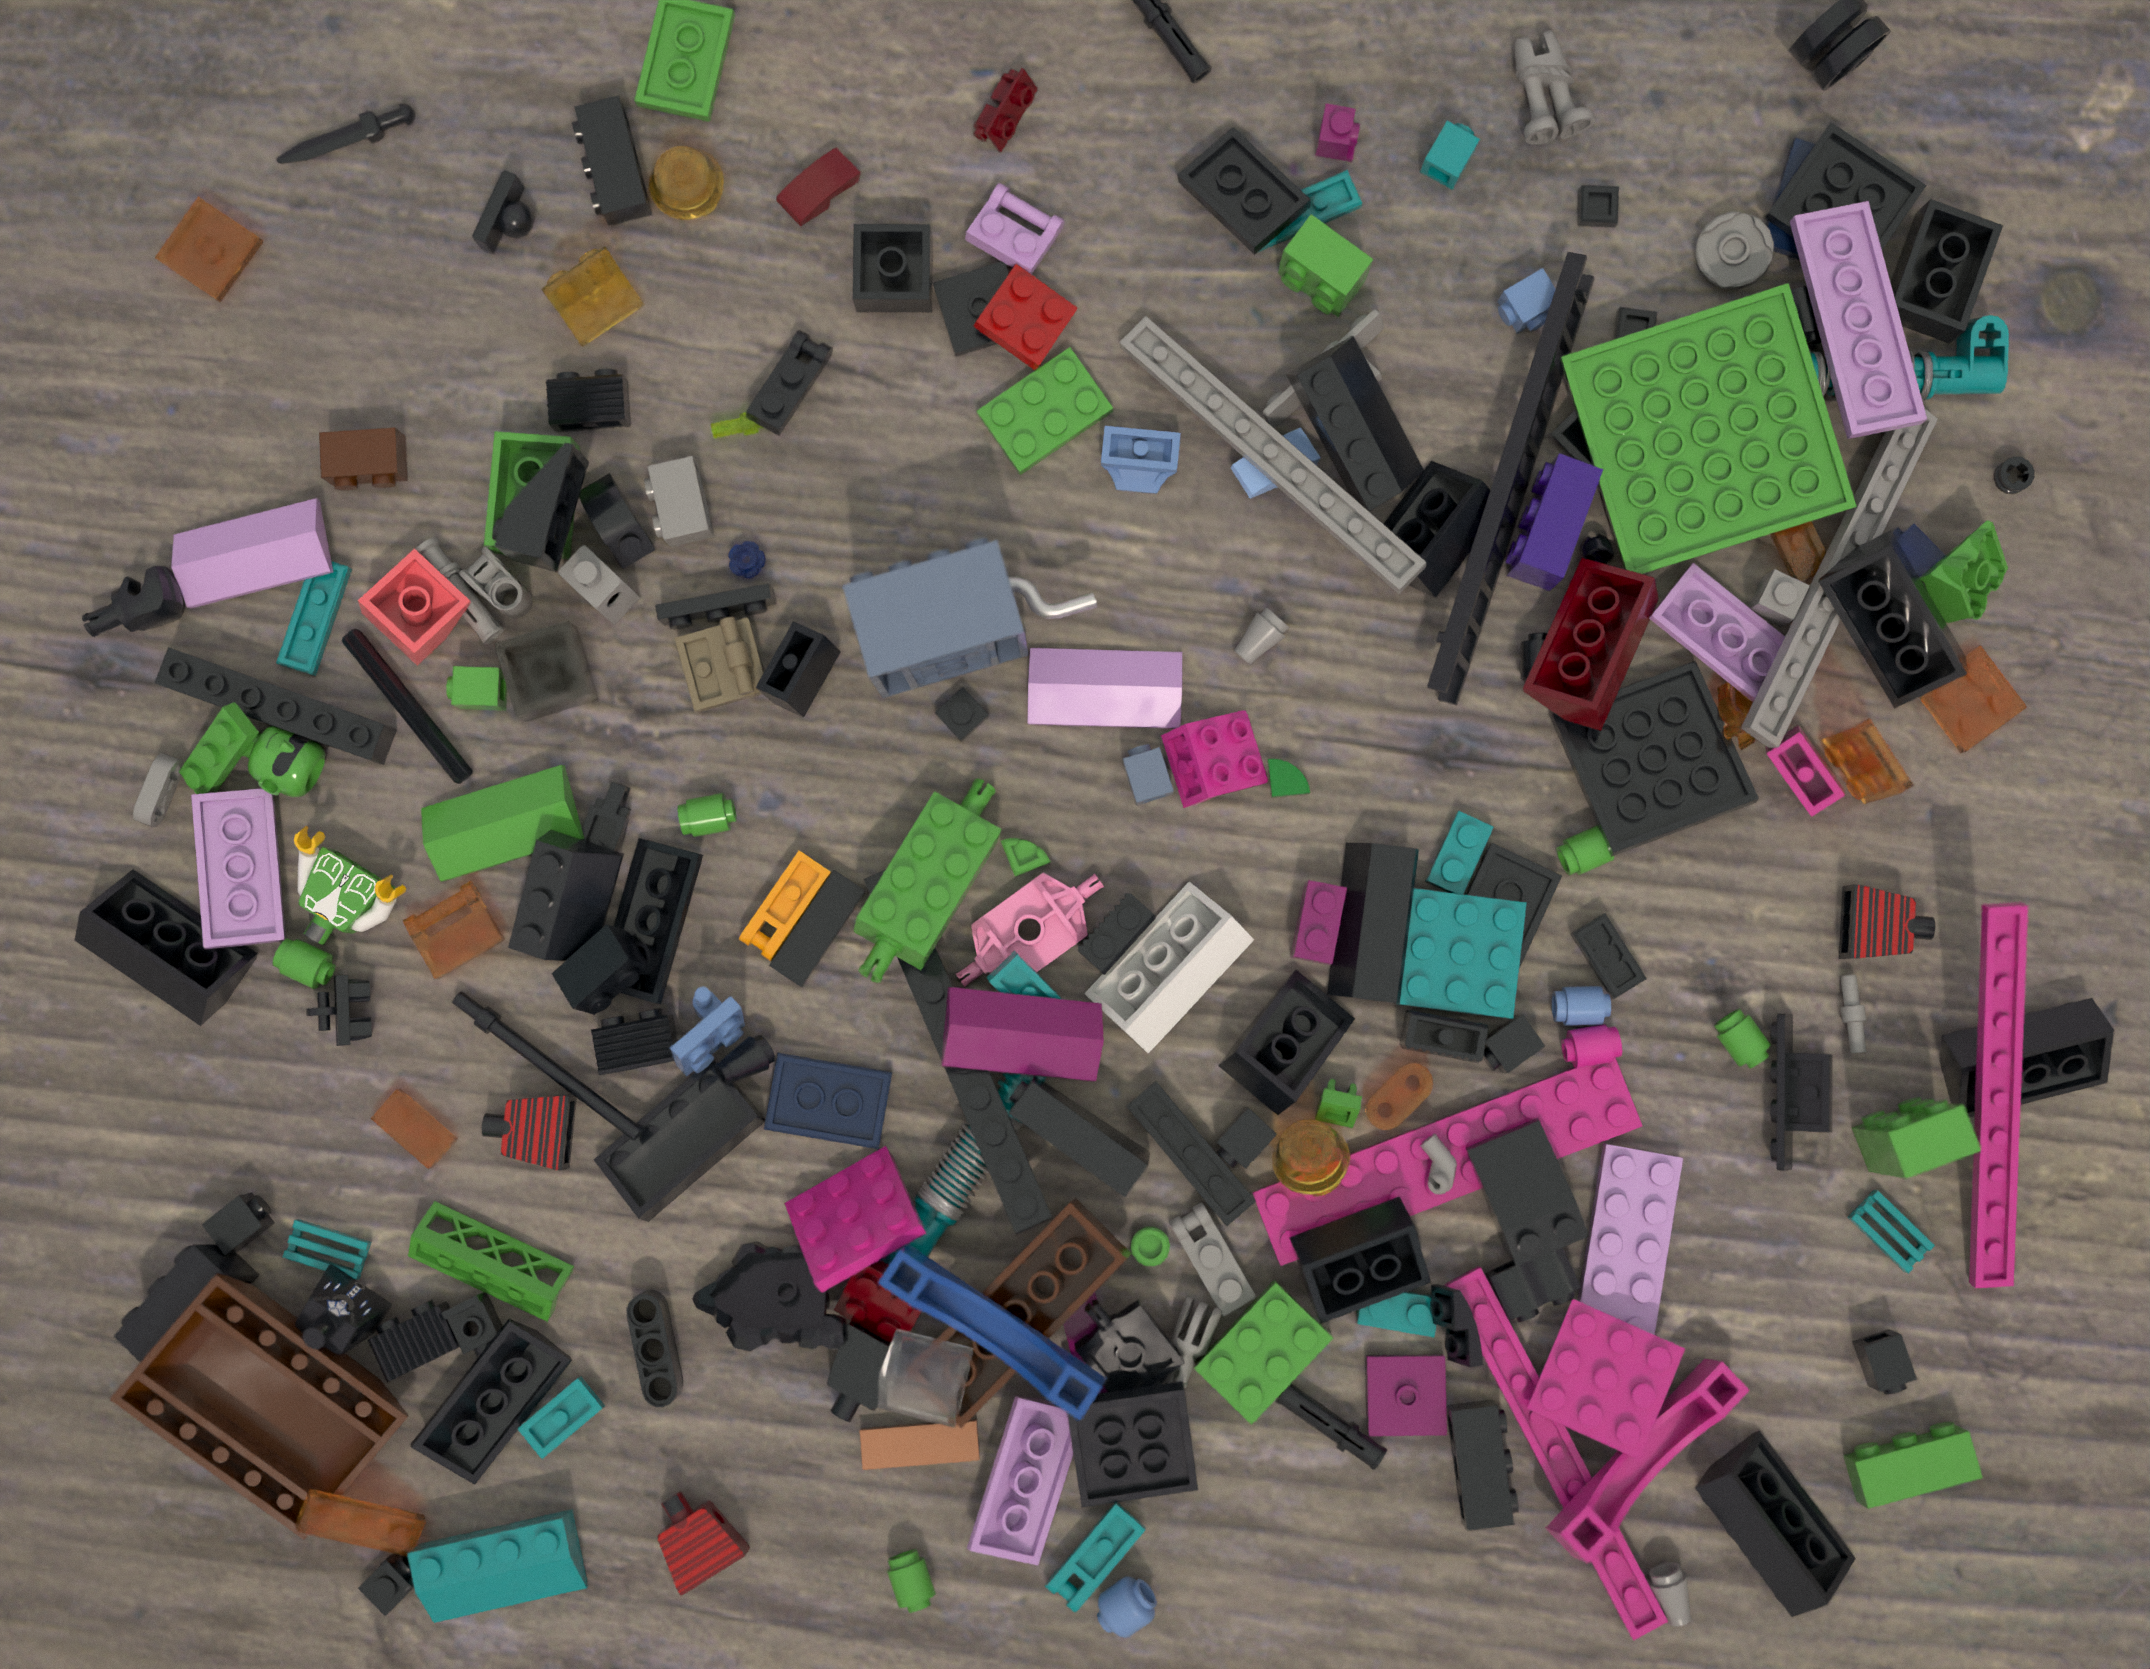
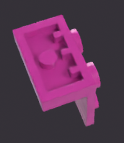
[1161,710,1268,808]

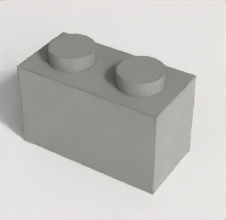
[644,456,714,547]

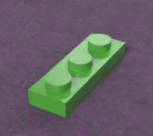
[179,702,259,794]

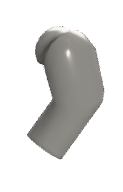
[1420,1133,1457,1195]

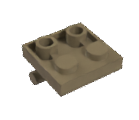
[674,617,765,713]

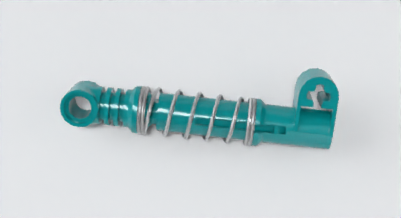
[1810,315,2009,401]

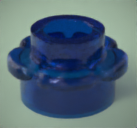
[728,541,766,578]

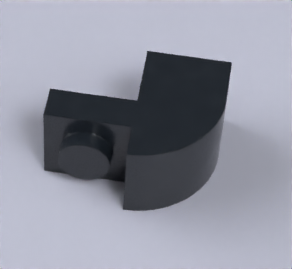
[579,473,656,569]

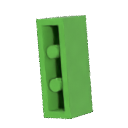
[1843,1422,1983,1509]

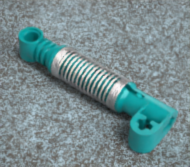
[880,1073,1047,1265]

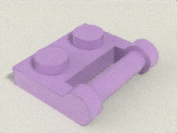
[965,183,1065,275]

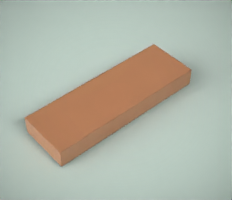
[860,1419,980,1470]

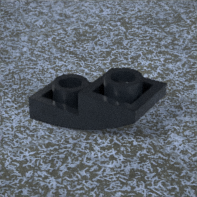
[1430,1284,1483,1368]

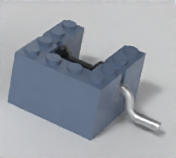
[842,538,1097,698]

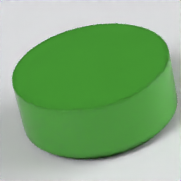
[1131,1226,1170,1266]

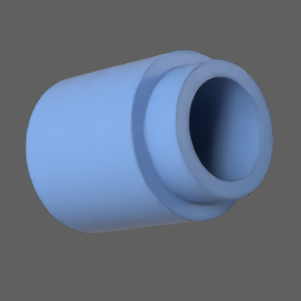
[1552,986,1611,1026]

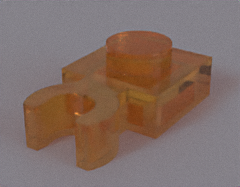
[1717,682,1755,750]

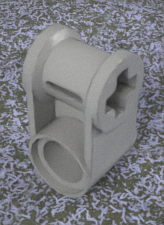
[458,546,532,618]

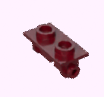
[973,68,1038,152]

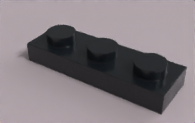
[655,583,776,629]

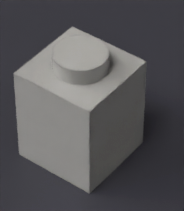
[1748,569,1810,627]

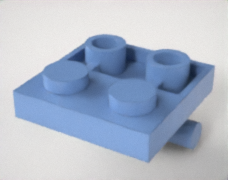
[670,987,745,1077]

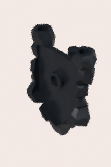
[692,1241,848,1352]

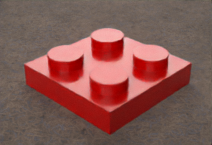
[973,264,1078,371]

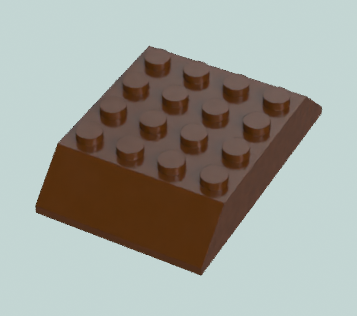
[109,1273,408,1540]

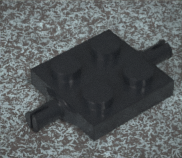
[1074,1299,1185,1392]

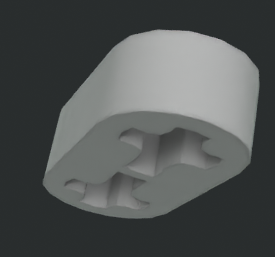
[133,753,183,827]

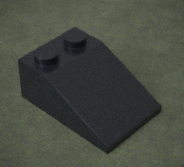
[492,442,589,572]
[1218,970,1355,1115]
[1465,1118,1589,1267]

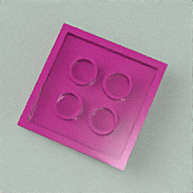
[784,1146,926,1293]
[1527,1299,1685,1460]

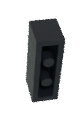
[572,95,653,226]
[1446,1399,1519,1531]

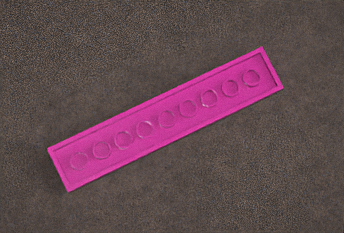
[1251,1058,1643,1266]

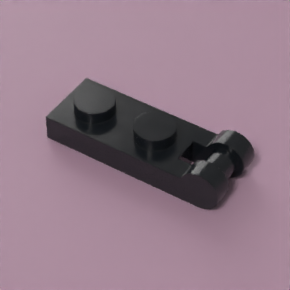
[746,330,833,436]

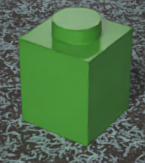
[446,666,508,711]

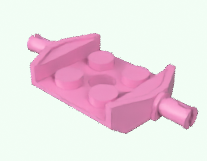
[956,873,1104,987]

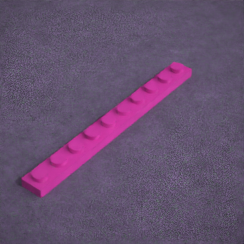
[1969,902,2028,1289]
[1444,1266,1668,1640]

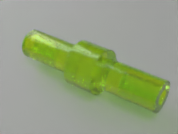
[710,412,763,439]

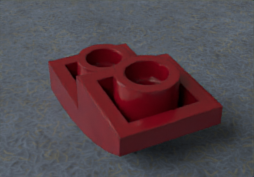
[776,147,861,226]

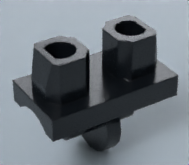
[306,975,372,1046]

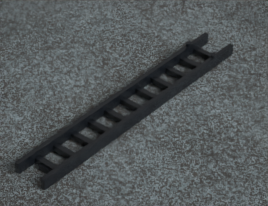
[1427,252,1595,706]

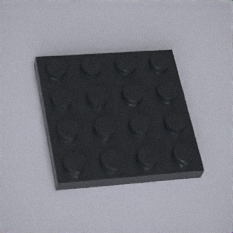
[1550,661,1759,857]

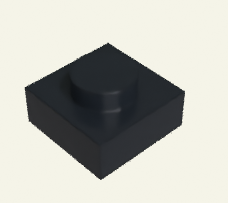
[935,687,989,742]

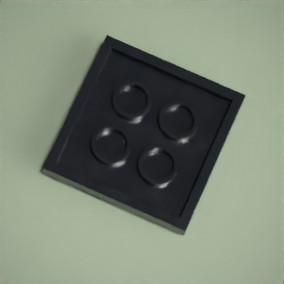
[1764,122,1927,250]
[1067,1381,1198,1508]

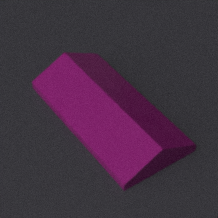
[941,987,1104,1082]

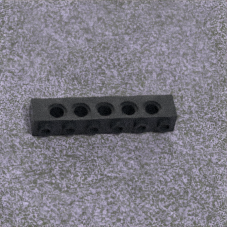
[155,647,397,765]

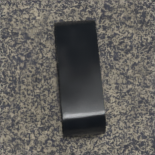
[626,1290,683,1407]

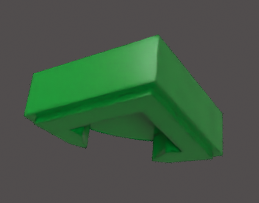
[1267,759,1310,798]

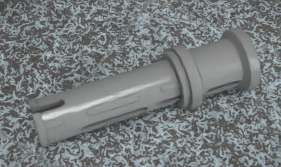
[415,537,504,645]

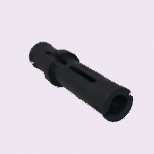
[1132,0,1212,84]
[1276,1383,1387,1470]

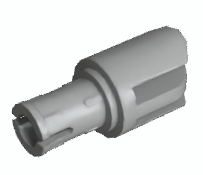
[1165,1296,1222,1388]

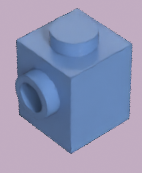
[1498,268,1555,333]

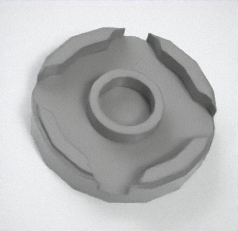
[1696,212,1774,290]

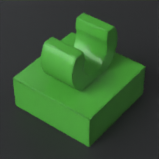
[1315,1079,1362,1128]

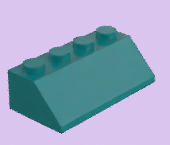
[407,1509,588,1623]

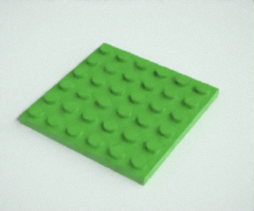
[1560,283,1857,574]

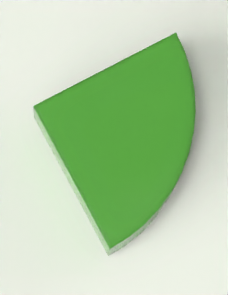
[1001,838,1051,877]

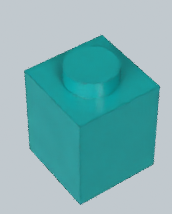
[1420,121,1480,190]

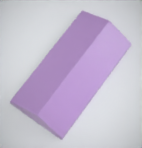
[171,498,333,609]
[1649,563,1785,702]
[1028,648,1182,729]
[967,1396,1073,1565]

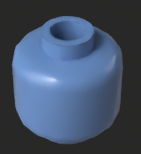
[1097,1576,1157,1638]

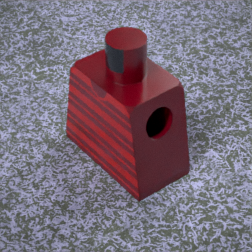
[657,1491,750,1596]

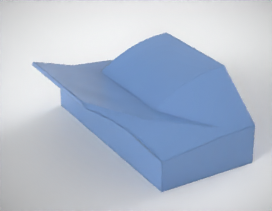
[1101,426,1181,494]

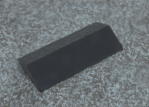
[614,838,703,1005]
[1327,843,1419,1004]
[410,1319,572,1485]

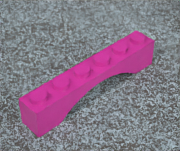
[1545,1359,1750,1563]

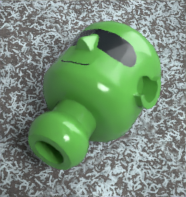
[242,725,326,797]

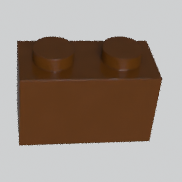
[319,427,408,491]

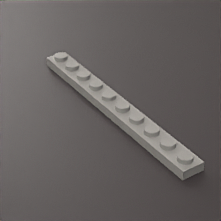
[1119,316,1426,594]
[1741,408,1938,748]

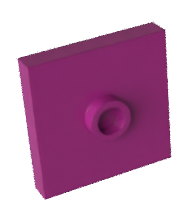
[1366,1354,1447,1436]

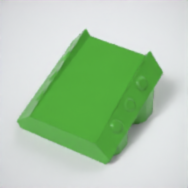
[1920,520,2008,623]

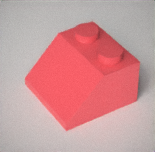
[358,548,471,666]

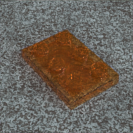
[1822,718,1914,804]

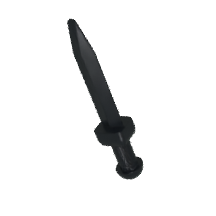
[277,103,415,164]

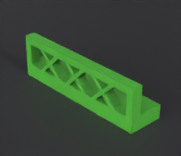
[408,1201,574,1322]

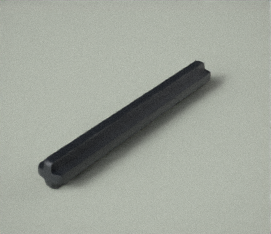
[342,628,473,784]

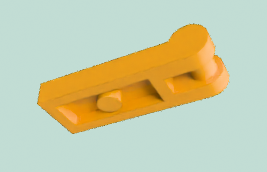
[739,850,832,961]

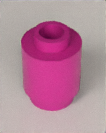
[1561,1024,1622,1069]

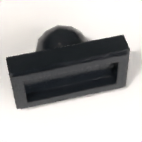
[472,170,534,255]

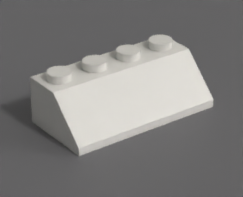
[1084,882,1254,1054]

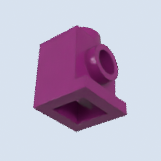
[1315,103,1360,162]

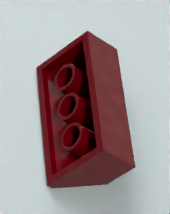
[1523,558,1659,731]

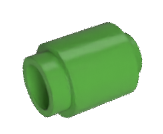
[677,793,737,837]
[1556,825,1614,876]
[273,938,336,989]
[1714,1008,1771,1068]
[887,1549,936,1613]

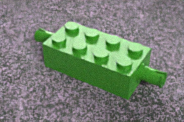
[853,779,1002,983]

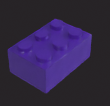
[1505,453,1603,591]

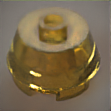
[649,146,724,220]
[1272,1119,1350,1197]

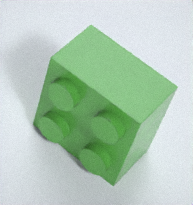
[1278,214,1373,318]

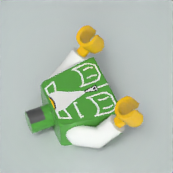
[294,826,406,945]

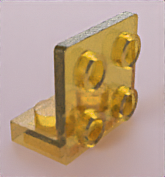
[541,246,644,347]

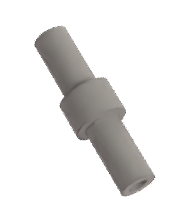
[1840,975,1867,1054]

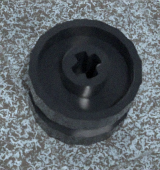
[1789,0,1891,91]

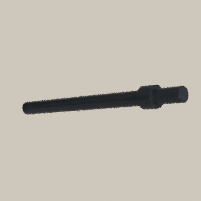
[452,991,643,1141]

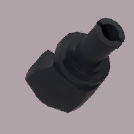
[82,566,184,637]

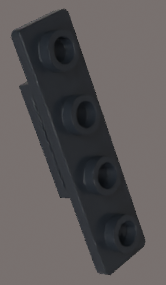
[1770,1013,1833,1171]

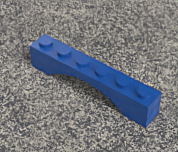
[878,1244,1107,1421]

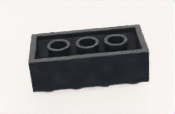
[1286,336,1424,511]
[1818,530,1967,709]
[75,869,258,1026]
[1940,998,2114,1118]
[1695,1431,1856,1617]

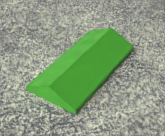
[421,765,584,882]

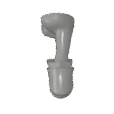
[1514,30,1595,144]

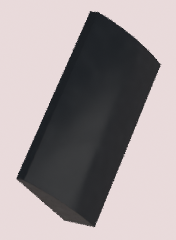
[594,1059,766,1222]

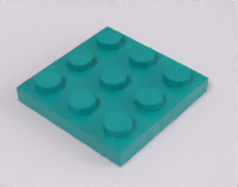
[1395,888,1527,1019]

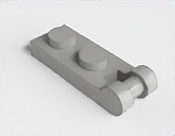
[1169,1202,1257,1317]

